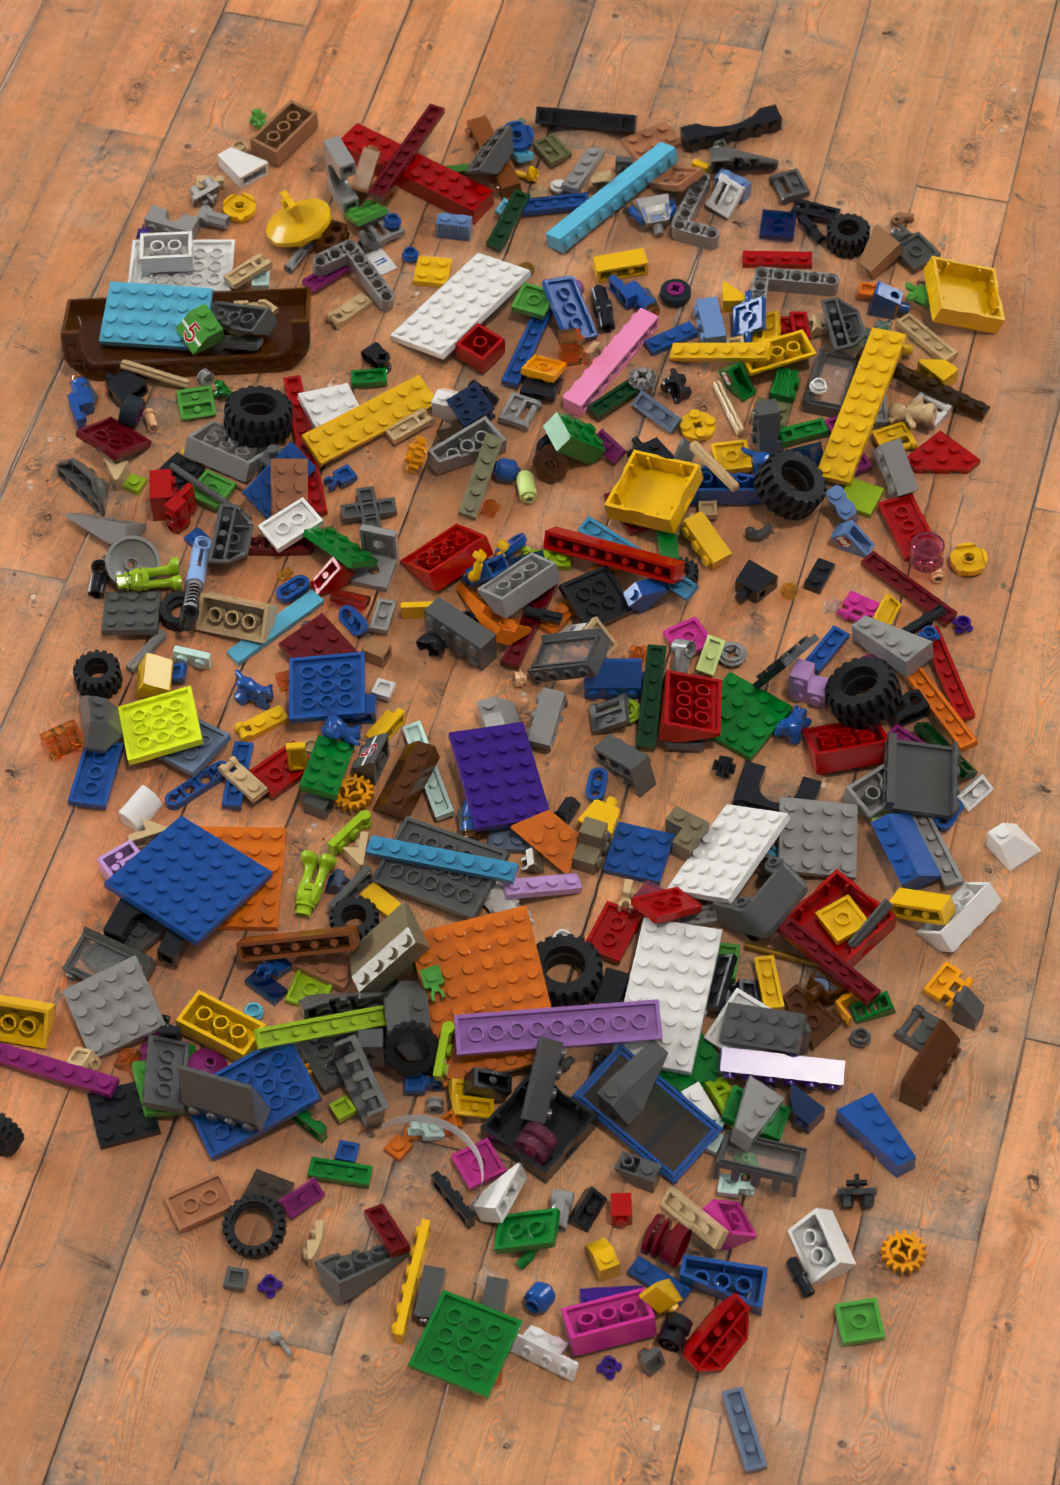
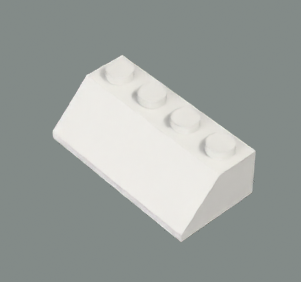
[916,882,1002,952]

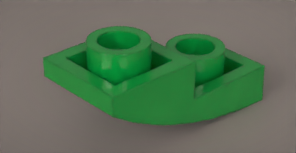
[656,530,679,560]

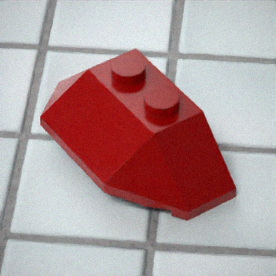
[683,1293,750,1372]

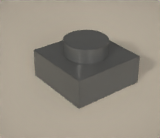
[223,1266,249,1292]

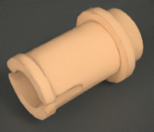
[142,408,159,432]
[929,559,945,583]

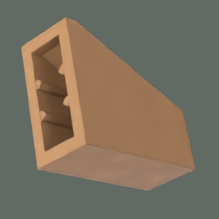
[351,145,382,193]
[859,224,904,280]

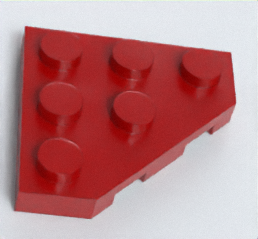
[907,430,981,474]

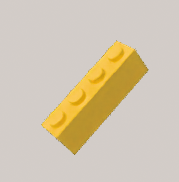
[742,329,817,376]
[0,995,56,1049]

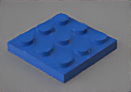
[603,821,675,886]

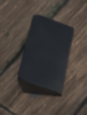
[568,1186,607,1233]

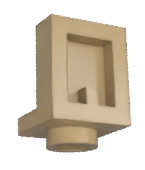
[591,170,612,190]
[66,1047,102,1071]

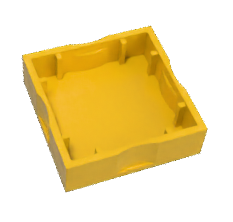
[923,256,1005,334]
[604,450,703,534]

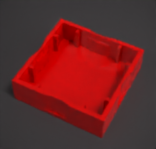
[783,869,897,967]

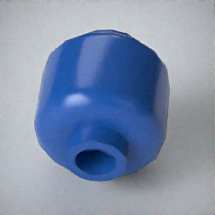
[493,458,520,483]
[524,1282,556,1314]

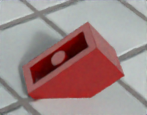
[310,557,355,595]

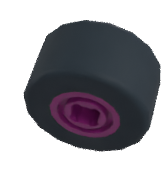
[118,394,145,429]

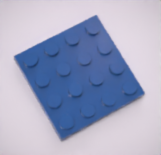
[289,652,366,724]

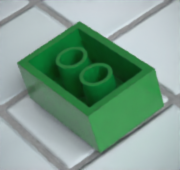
[543,412,606,465]

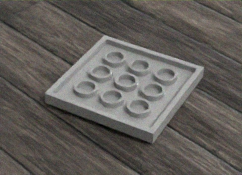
[777,797,858,880]
[63,955,166,1059]

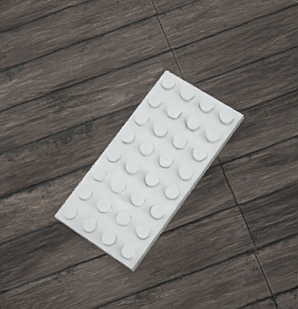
[390,253,531,360]
[612,918,723,1075]

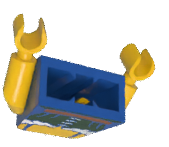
[463,539,510,586]

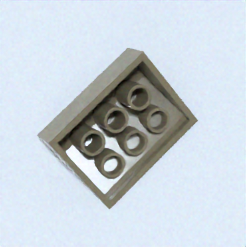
[349,901,431,993]

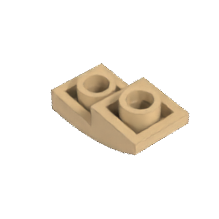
[303,1220,325,1268]

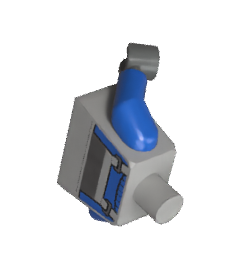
[624,194,677,236]

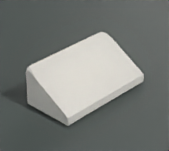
[957,774,994,813]

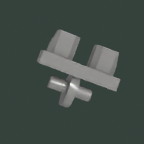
[189,177,220,207]

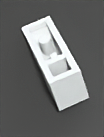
[474,1163,527,1223]

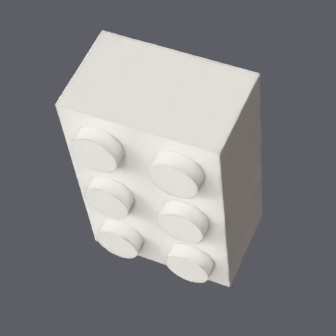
[139,231,194,273]

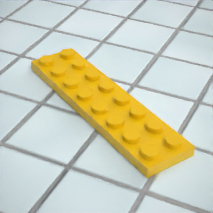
[301,375,434,467]

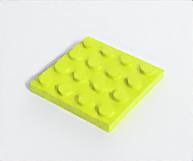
[118,685,204,765]

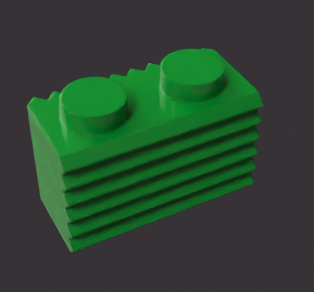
[769,367,801,404]

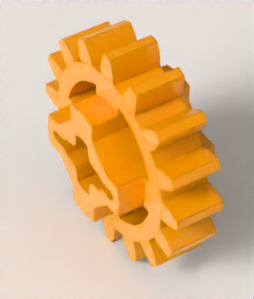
[404,435,428,475]
[333,773,374,813]
[880,1230,927,1276]

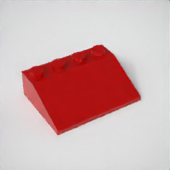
[400,523,493,592]
[659,669,722,743]
[801,722,887,775]

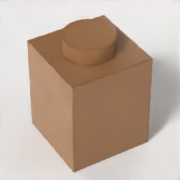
[361,636,392,669]

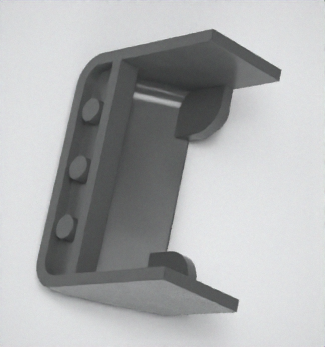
[712,854,808,938]

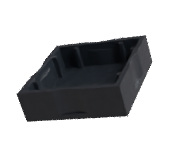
[481,1072,598,1184]

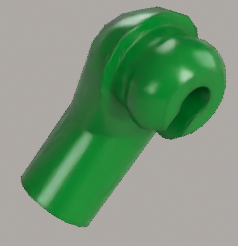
[515,1249,539,1270]

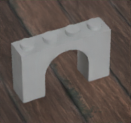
[323,136,359,215]

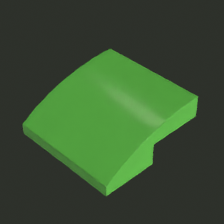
[176,385,217,421]

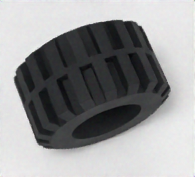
[826,213,870,259]
[73,650,123,698]
[329,895,380,940]

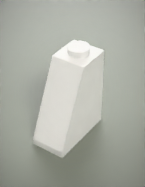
[217,147,269,189]

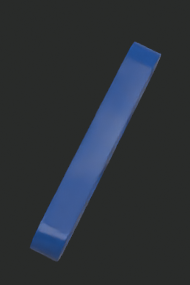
[165,761,227,811]

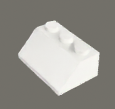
[787,1208,856,1285]

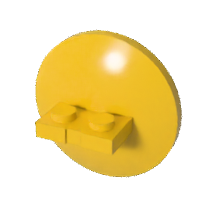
[266,189,332,248]

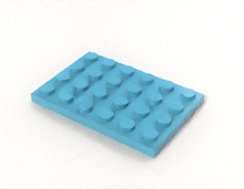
[99,281,214,352]

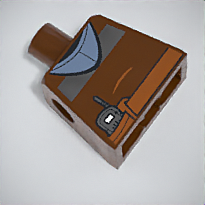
[805,967,850,1006]

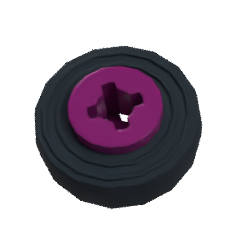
[660,279,691,307]

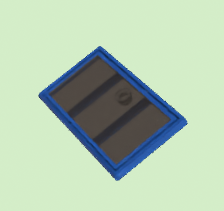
[572,1044,723,1185]

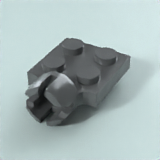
[890,225,941,273]

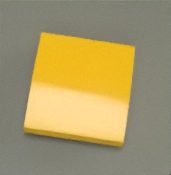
[449,1078,494,1119]

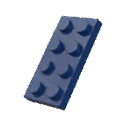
[541,275,599,344]
[242,442,316,519]
[68,742,125,810]

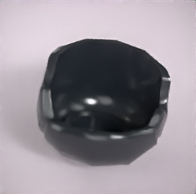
[416,632,445,657]

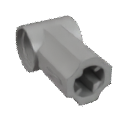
[196,205,231,230]
[671,639,697,673]
[551,1189,574,1232]

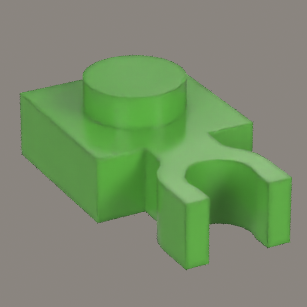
[419,964,446,1003]

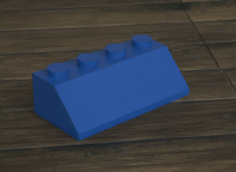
[871,813,942,890]

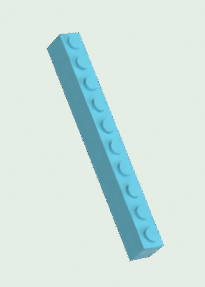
[545,142,678,253]

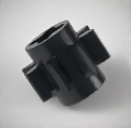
[712,756,736,778]

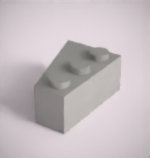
[871,438,919,498]
[527,687,569,751]
[729,1076,784,1152]

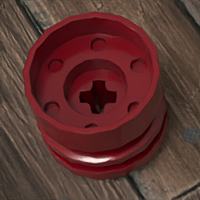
[641,1213,693,1269]

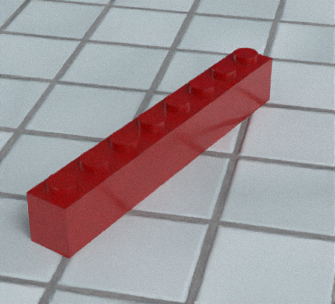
[543,526,685,584]

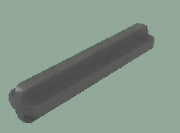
[848,899,893,949]

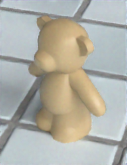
[888,397,937,429]

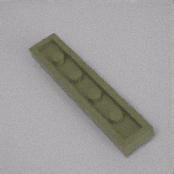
[458,432,504,520]

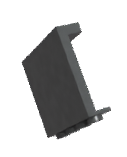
[883,732,961,819]

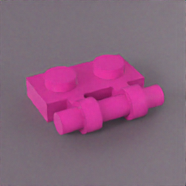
[836,591,880,623]

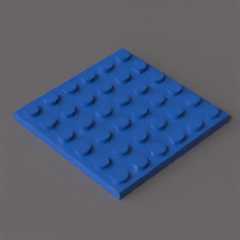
[104,816,273,946]

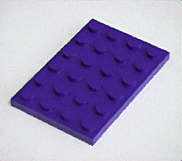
[448,722,549,832]

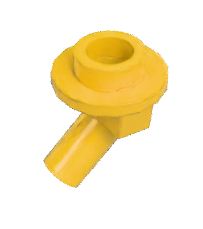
[516,166,539,182]

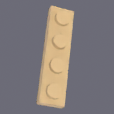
[896,312,958,362]
[660,1186,729,1250]

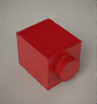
[610,1193,632,1227]

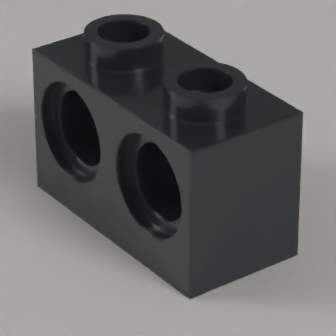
[887,689,930,727]

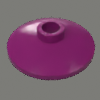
[188,1048,228,1074]

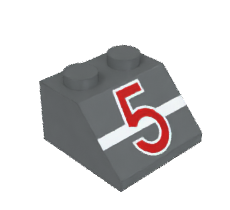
[352,733,390,786]

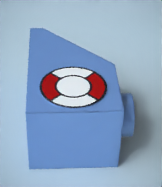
[830,520,875,558]

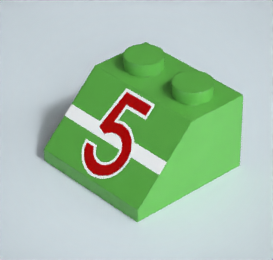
[176,303,224,356]

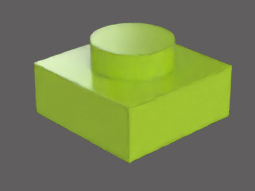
[122,473,148,496]
[329,1095,357,1124]

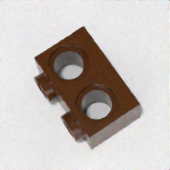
[314,219,350,254]

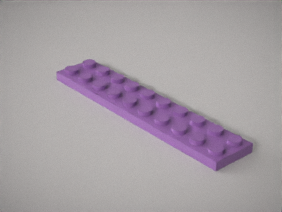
[454,999,663,1057]

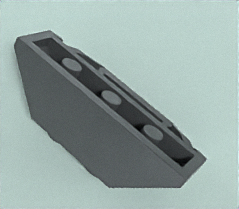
[467,125,513,176]
[821,297,867,352]
[56,458,108,517]
[208,504,254,565]
[79,695,123,753]
[384,980,431,1061]

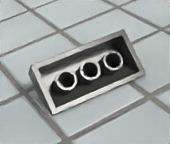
[520,1036,566,1124]

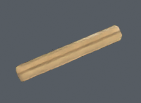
[120,359,189,389]
[713,380,745,436]
[689,441,740,492]

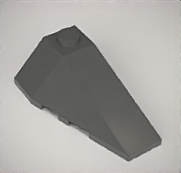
[708,146,779,173]
[211,301,278,335]
[298,992,384,1020]
[597,1040,668,1126]
[315,1244,409,1304]

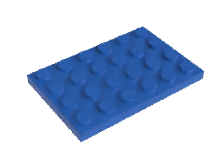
[190,1044,322,1161]

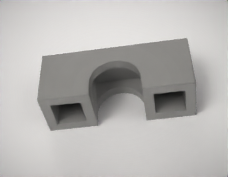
[144,205,201,240]

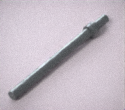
[169,463,252,521]

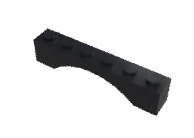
[680,104,782,153]
[535,106,638,132]

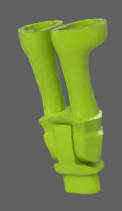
[116,557,182,592]
[295,850,337,918]

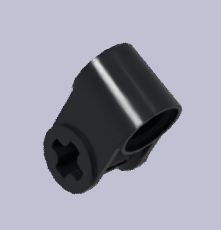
[361,342,392,374]

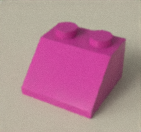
[702,1199,758,1250]

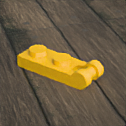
[233,704,289,742]

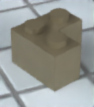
[665,805,709,862]
[572,816,610,875]

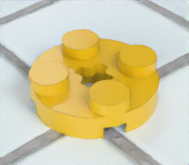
[223,193,257,224]
[680,409,715,443]
[950,542,987,576]

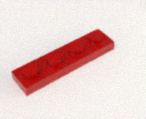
[743,250,812,269]

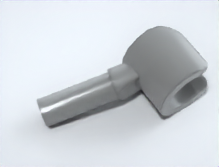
[269,1331,293,1357]

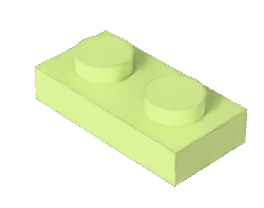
[695,634,726,677]

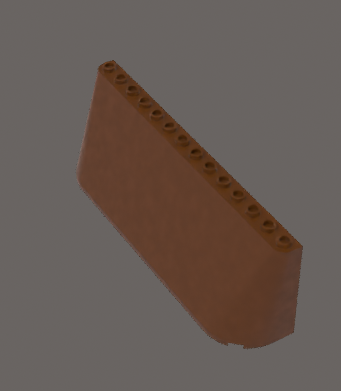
[61,287,312,381]

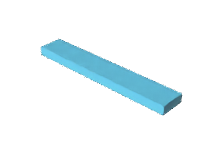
[226,590,324,666]

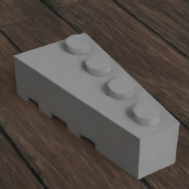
[427,416,507,475]
[852,615,934,678]

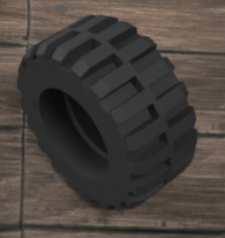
[224,385,293,448]
[754,449,827,521]
[825,656,902,728]
[536,934,603,1007]

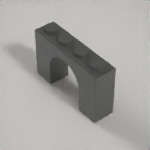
[414,1265,510,1325]

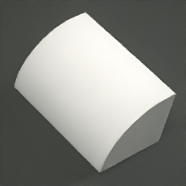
[119,785,163,831]

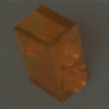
[558,328,585,366]

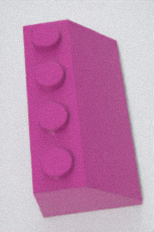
[561,1287,657,1357]

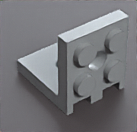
[351,524,399,593]

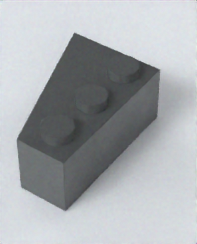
[750,399,781,454]
[594,734,657,797]

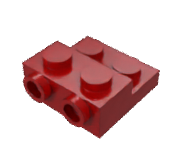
[164,483,197,535]

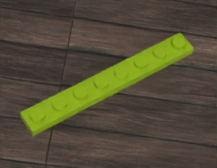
[254,1005,386,1050]

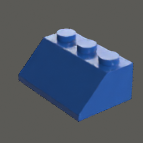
[584,658,641,700]

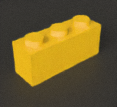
[593,248,648,283]
[681,511,732,571]
[890,888,956,926]

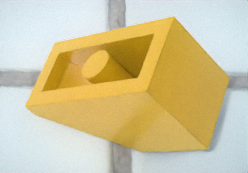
[917,359,959,386]
[585,1238,620,1282]
[639,1278,683,1314]

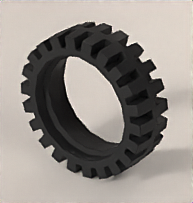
[0,1112,25,1157]
[222,1194,287,1259]

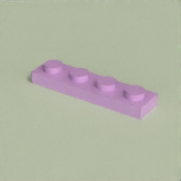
[501,873,582,900]

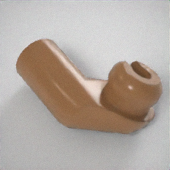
[890,212,914,226]

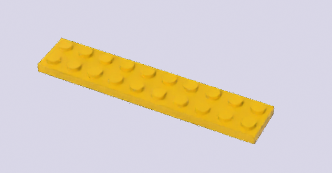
[818,327,907,486]

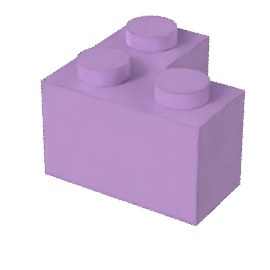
[788,658,828,708]
[97,839,140,880]

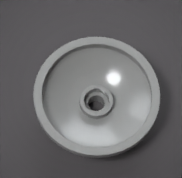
[105,535,161,584]

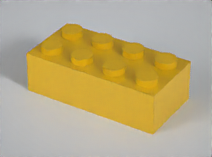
[176,989,267,1062]

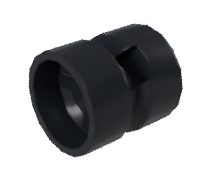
[656,1312,693,1353]

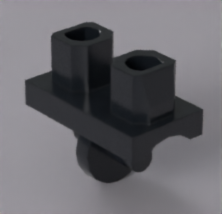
[660,368,692,404]
[837,1174,877,1208]

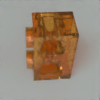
[39,719,85,761]

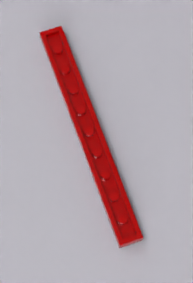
[283,375,328,516]

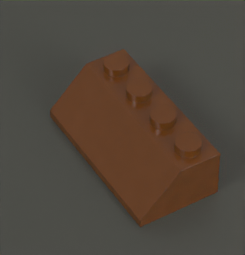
[373,741,440,820]
[899,1019,962,1112]

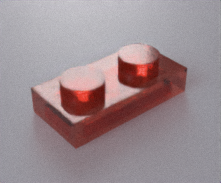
[329,589,371,610]

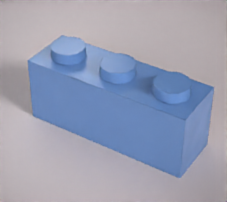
[693,296,727,343]

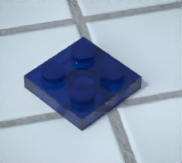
[759,209,797,242]

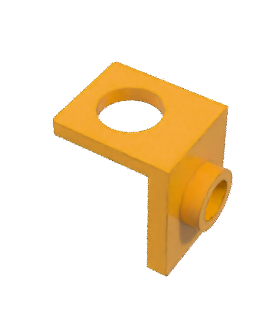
[834,993,859,1028]

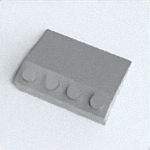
[183,420,268,483]

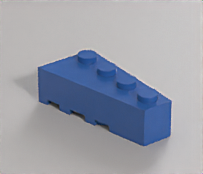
[690,466,761,505]
[835,1092,916,1178]
[680,1254,768,1316]

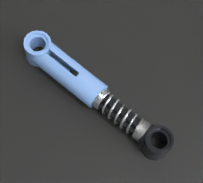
[177,536,212,631]

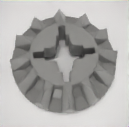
[628,366,657,390]
[719,641,747,668]

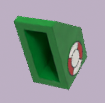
[718,362,756,402]

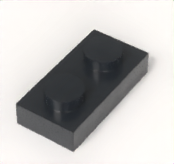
[803,558,835,595]

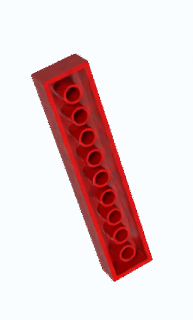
[341,123,494,225]

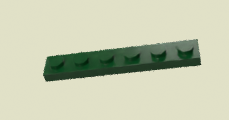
[636,644,667,751]

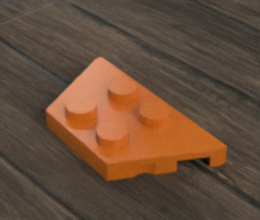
[510,809,579,874]

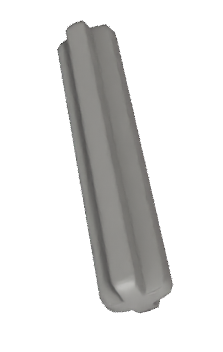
[126,630,167,673]

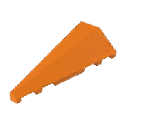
[456,582,532,645]

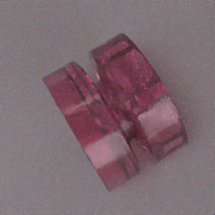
[910,532,945,573]
[512,1121,558,1165]

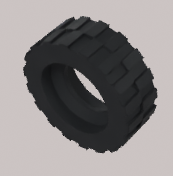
[159,591,199,632]

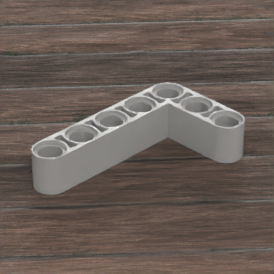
[671,172,719,250]
[312,240,394,312]
[751,267,839,304]

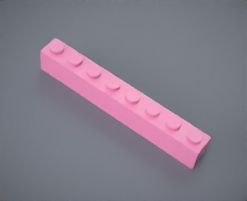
[562,308,659,418]

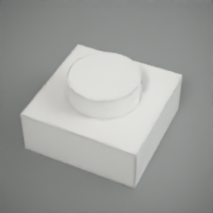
[371,678,396,702]

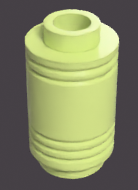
[516,470,538,503]

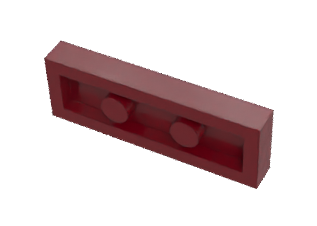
[364,1203,410,1258]

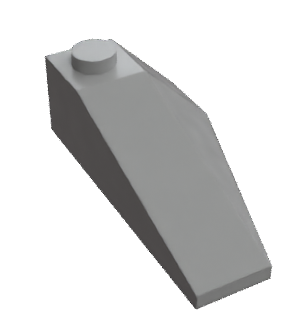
[65,513,147,544]
[477,696,519,728]
[841,764,884,818]

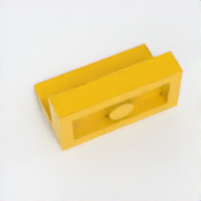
[365,708,406,741]

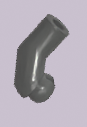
[745,524,773,540]

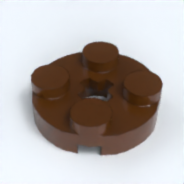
[533,445,569,482]

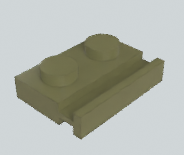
[533,133,572,167]

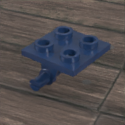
[446,382,496,428]

